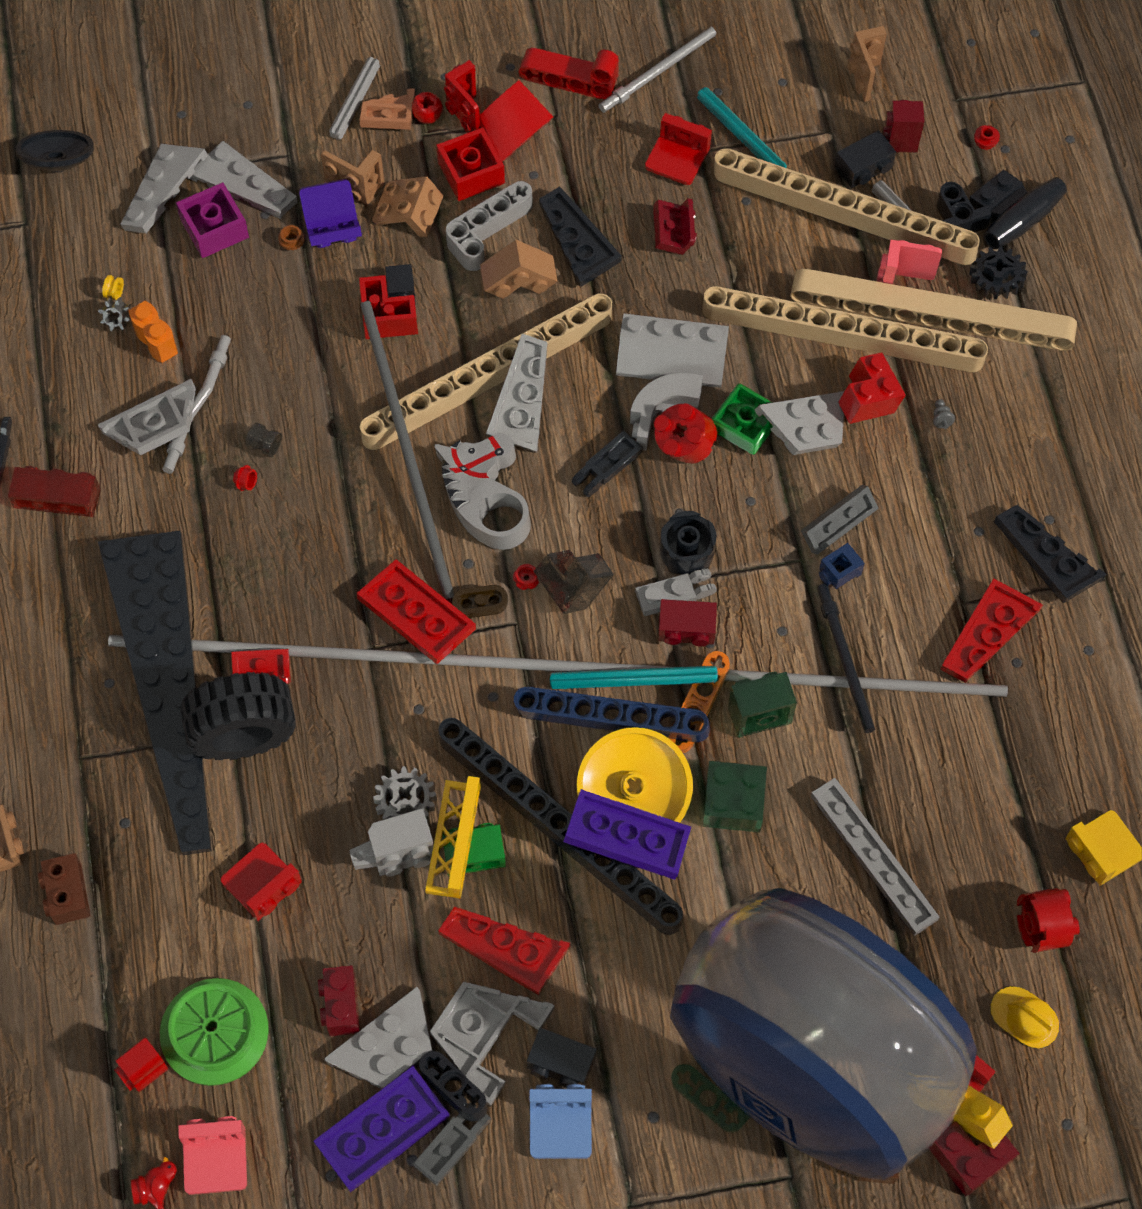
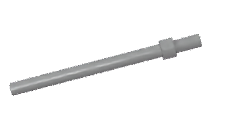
[599,27,716,113]

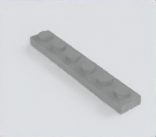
[811,778,939,936]

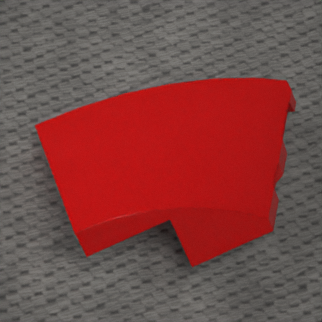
[479,80,553,162]

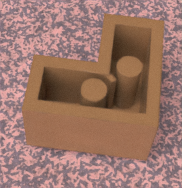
[480,240,558,298]

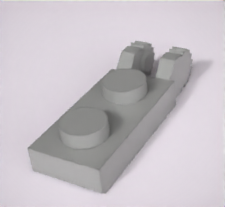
[635,568,717,616]

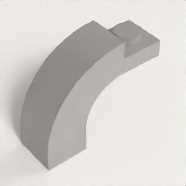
[630,373,703,451]

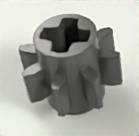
[98,297,131,331]

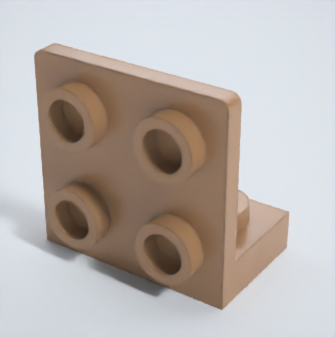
[847,26,887,102]
[321,150,385,206]

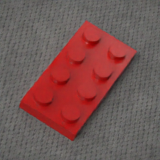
[357,559,476,664]

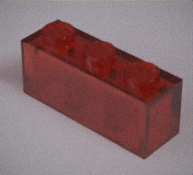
[8,466,100,517]

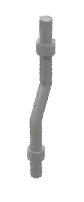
[163,335,231,474]

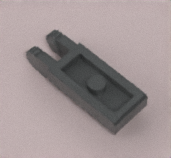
[413,1102,491,1187]

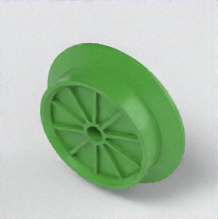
[160,978,269,1086]

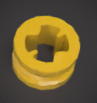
[102,275,124,300]

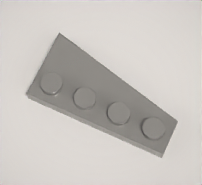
[121,144,208,233]
[486,333,548,453]

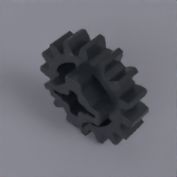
[969,246,1027,299]

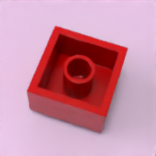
[436,127,505,201]

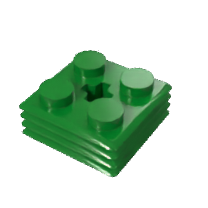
[711,383,774,455]

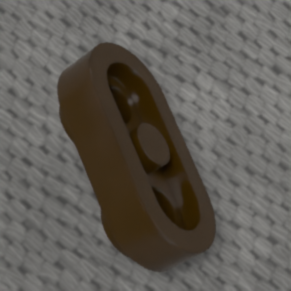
[452,585,508,618]

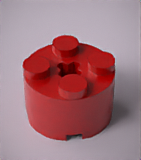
[654,403,717,464]
[1016,888,1080,953]

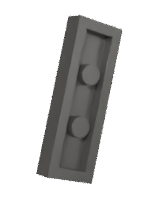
[801,485,879,555]

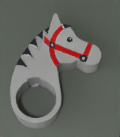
[435,433,531,550]

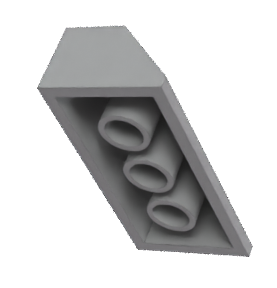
[616,314,729,388]

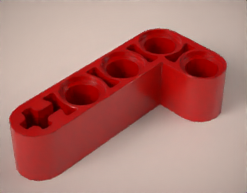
[518,48,619,100]

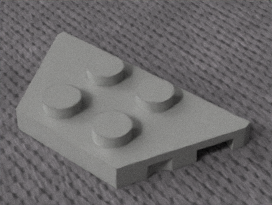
[98,379,196,455]
[755,391,844,455]
[324,987,432,1089]

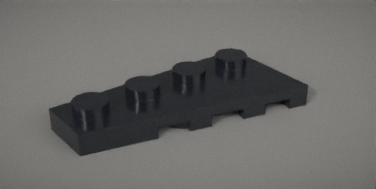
[993,505,1107,603]

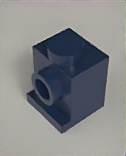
[819,543,865,589]

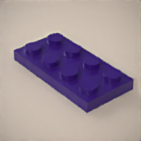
[563,789,691,880]
[314,1066,450,1193]

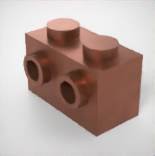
[38,853,91,925]

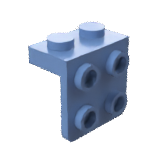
[530,1084,592,1159]

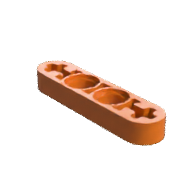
[670,651,730,753]

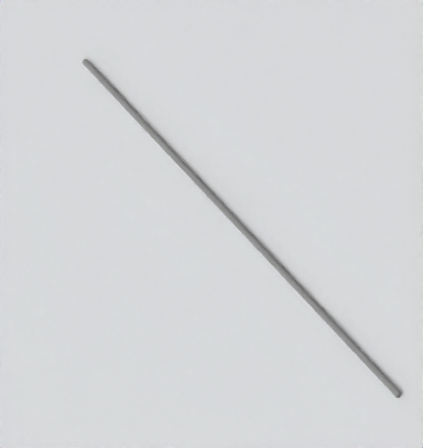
[108,635,1008,697]

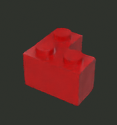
[359,275,418,339]
[838,352,906,424]

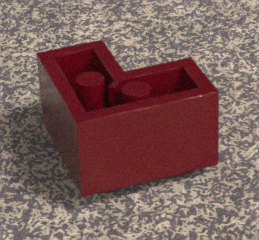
[927,1121,1020,1197]

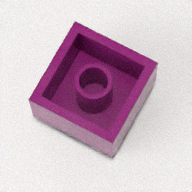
[176,182,249,258]

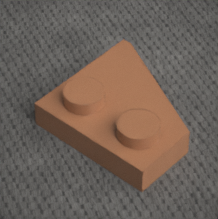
[360,88,415,130]

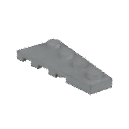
[190,141,298,218]

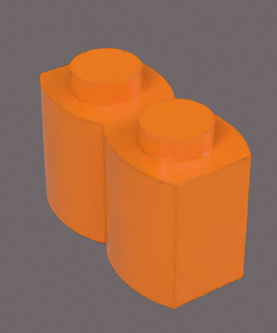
[129,301,178,363]

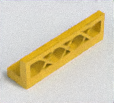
[425,776,481,899]

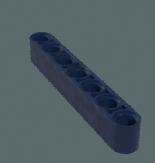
[514,687,710,742]

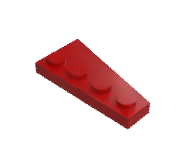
[438,907,570,996]

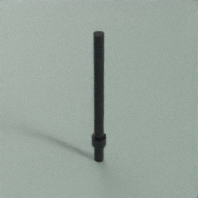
[817,584,875,733]

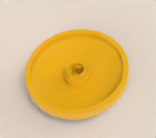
[576,728,693,823]

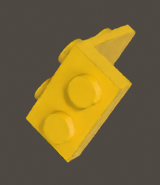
[1065,810,1142,886]

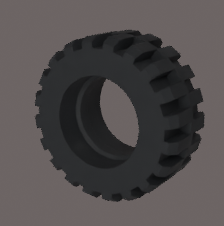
[180,672,296,760]

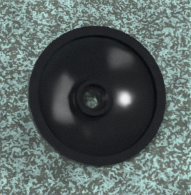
[16,130,94,173]

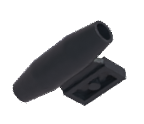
[969,170,1067,249]

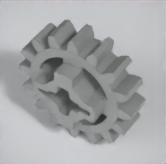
[373,766,437,821]

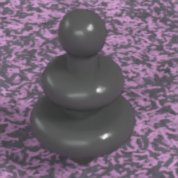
[933,399,955,429]

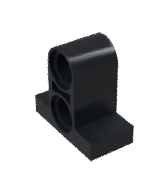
[936,182,992,240]

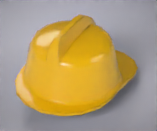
[991,986,1059,1048]

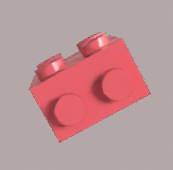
[876,240,942,284]
[178,1116,247,1195]

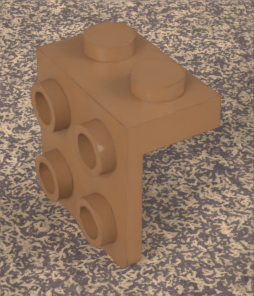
[372,176,444,237]

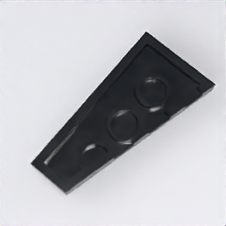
[539,186,622,288]

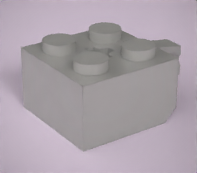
[350,808,434,877]

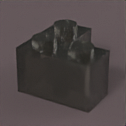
[534,550,614,614]

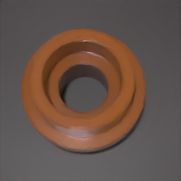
[278,225,305,250]

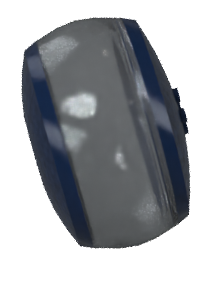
[670,888,977,1180]

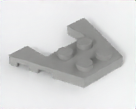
[430,982,554,1107]

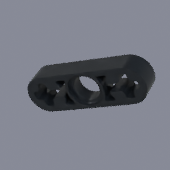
[419,1051,488,1121]

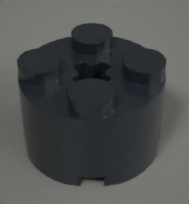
[660,511,717,575]

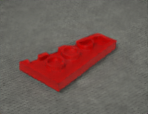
[940,578,1043,683]

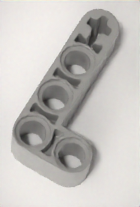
[446,181,532,271]

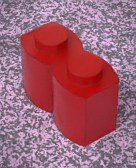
[114,1037,168,1092]

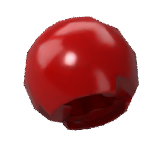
[412,92,443,124]

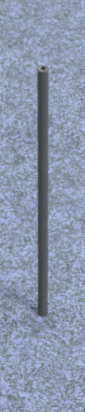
[360,301,454,601]

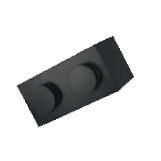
[834,130,896,189]
[526,1028,597,1088]

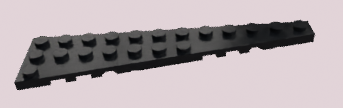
[98,530,212,855]

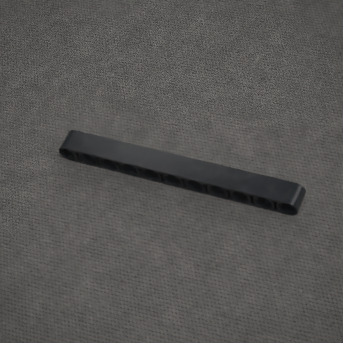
[438,718,683,935]

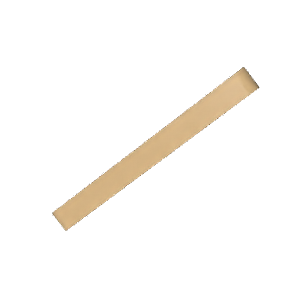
[714,149,980,265]
[790,269,1077,351]
[702,286,988,372]
[360,294,612,450]

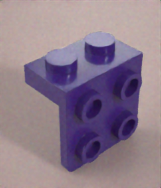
[299,179,362,248]

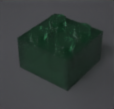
[728,672,797,738]
[702,761,767,833]

